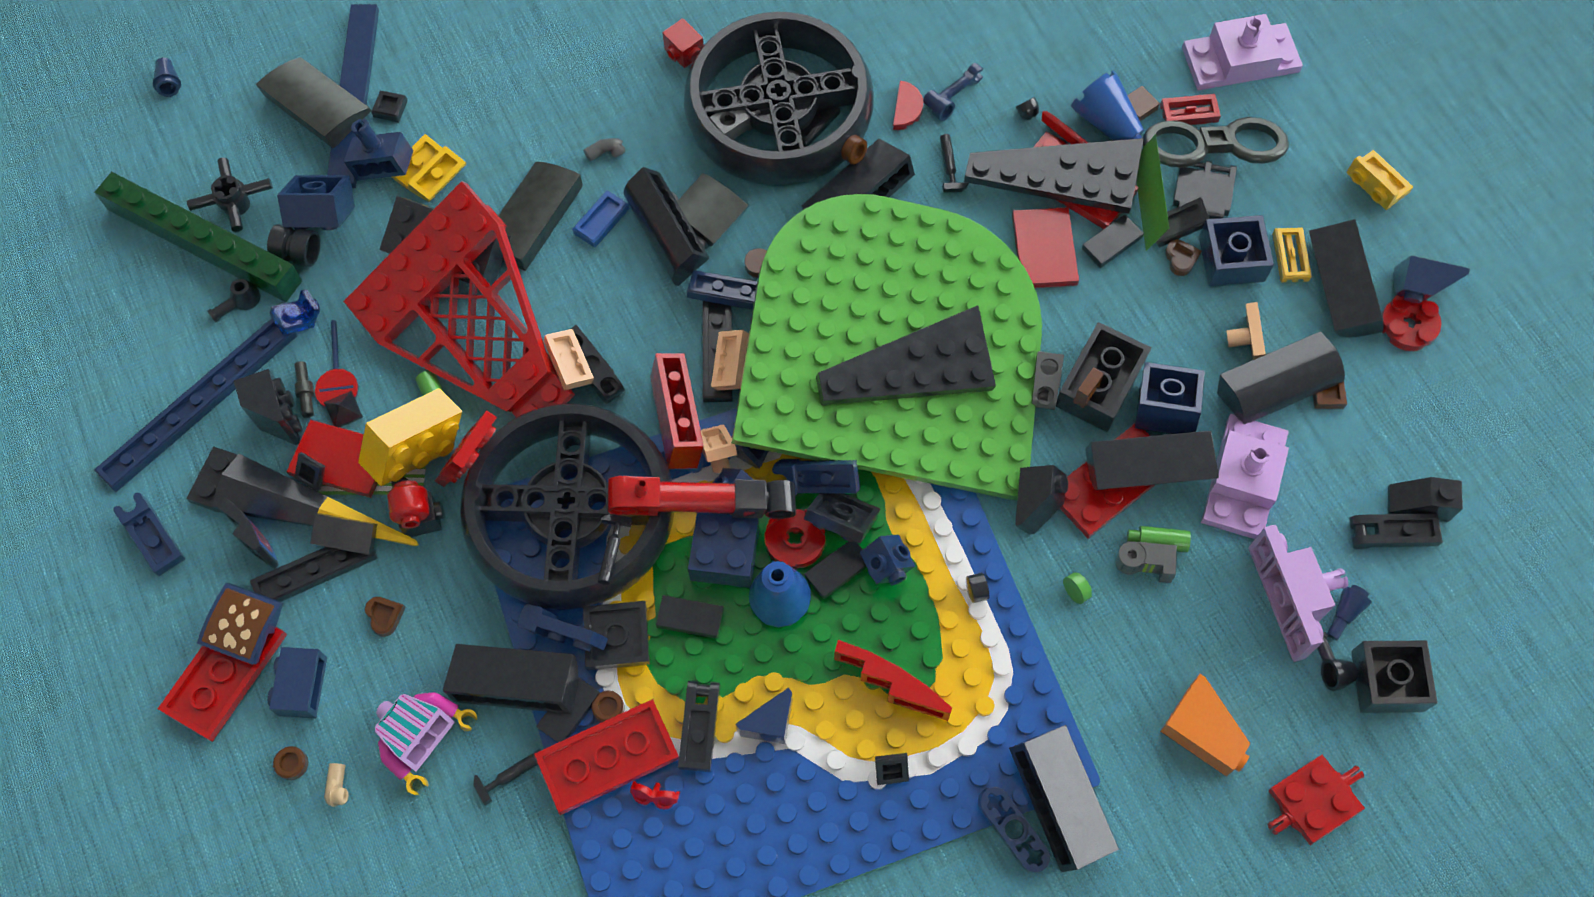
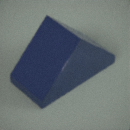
[735,687,793,744]

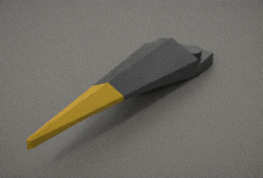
[186,446,419,546]

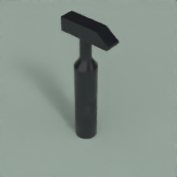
[940,134,969,193]
[597,514,632,585]
[473,749,541,805]

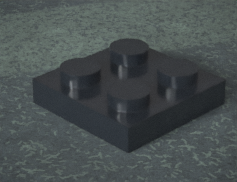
[804,493,880,544]
[583,601,650,670]

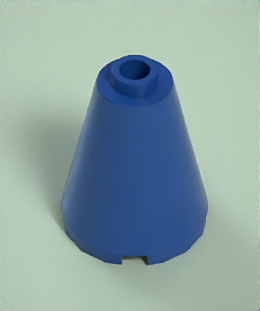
[1071,70,1144,141]
[749,561,811,627]

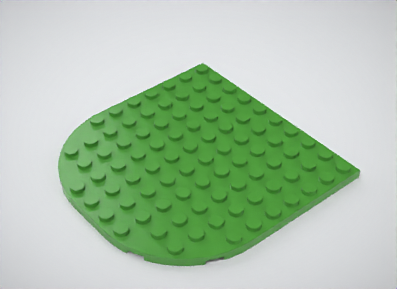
[731,194,1042,501]

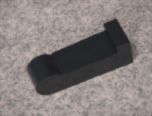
[570,324,625,404]

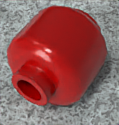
[387,480,430,528]

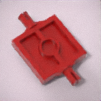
[1267,754,1365,846]

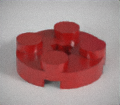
[1382,295,1442,351]
[765,509,825,570]

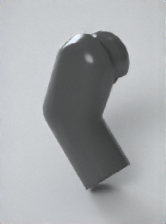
[583,138,626,162]

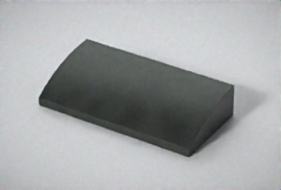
[256,57,372,148]
[498,162,583,271]

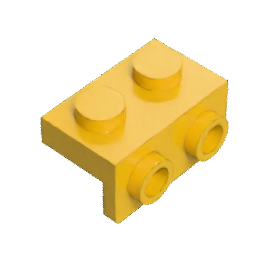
[1346,150,1413,210]

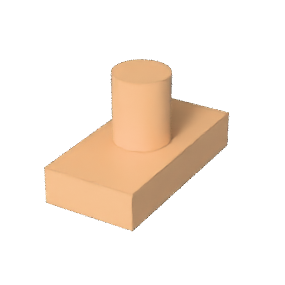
[1226,302,1266,360]
[543,329,594,390]
[711,330,749,391]
[701,424,737,473]

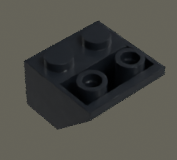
[234,369,302,445]

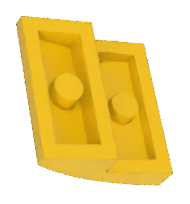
[391,134,466,202]

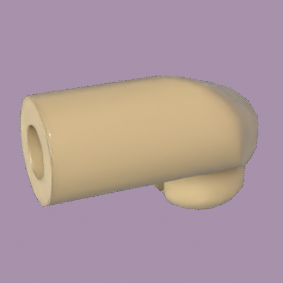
[324,763,349,807]

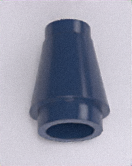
[153,57,181,97]

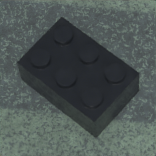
[1056,322,1152,432]

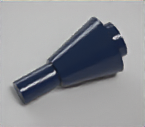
[1326,585,1372,641]

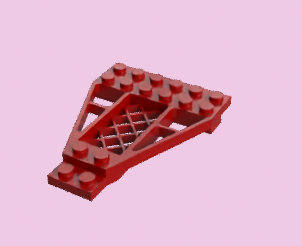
[343,181,575,418]

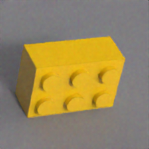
[358,388,462,486]

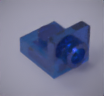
[269,289,320,335]

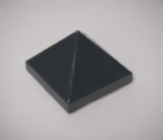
[324,391,363,427]
[294,452,325,492]
[875,753,909,785]

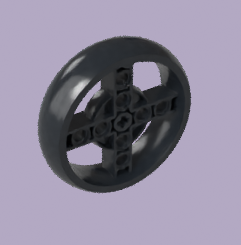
[684,12,874,186]
[460,404,674,610]

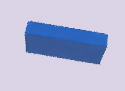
[572,190,630,248]

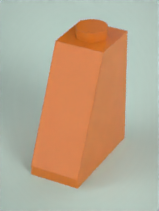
[1160,674,1250,776]

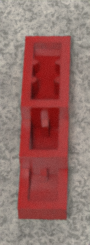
[834,640,952,721]

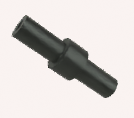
[294,361,314,418]

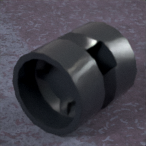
[267,224,320,267]

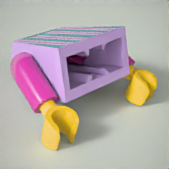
[375,692,477,795]

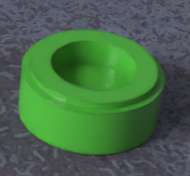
[1063,572,1092,604]

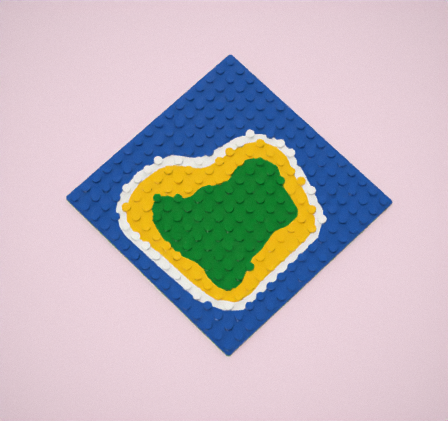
[486,408,1100,897]

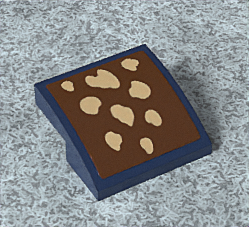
[197,583,284,664]

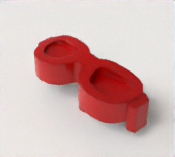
[630,781,680,810]

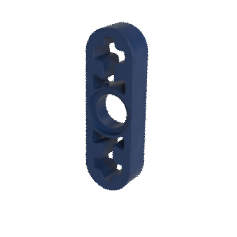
[978,787,1050,872]

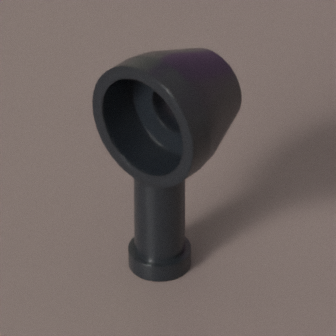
[207,279,261,323]
[1317,632,1358,691]

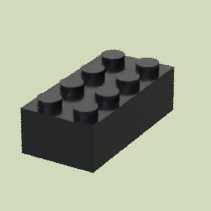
[379,196,511,285]

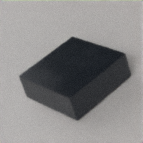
[371,90,408,123]

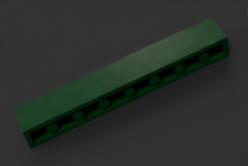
[94,171,302,302]

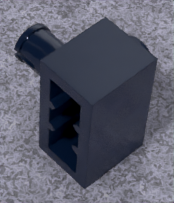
[344,119,413,181]

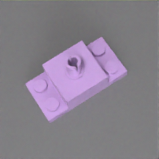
[1182,14,1303,91]
[1201,414,1289,539]
[1248,524,1348,662]

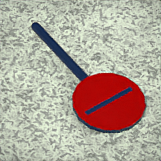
[315,320,359,407]

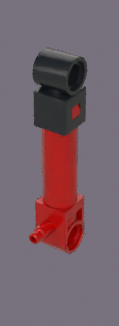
[608,476,796,519]

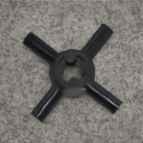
[186,157,273,232]

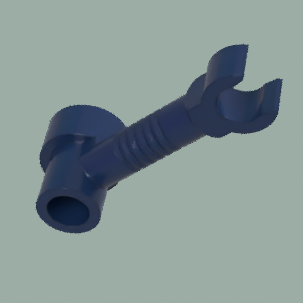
[923,63,984,121]

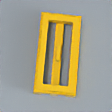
[1272,228,1312,283]

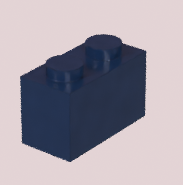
[267,647,327,718]

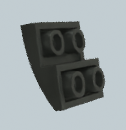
[677,173,748,247]

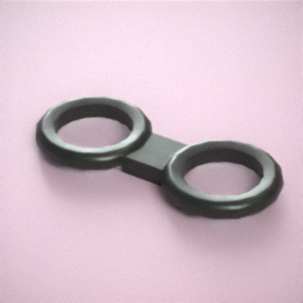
[1143,117,1289,168]

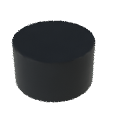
[966,572,990,603]

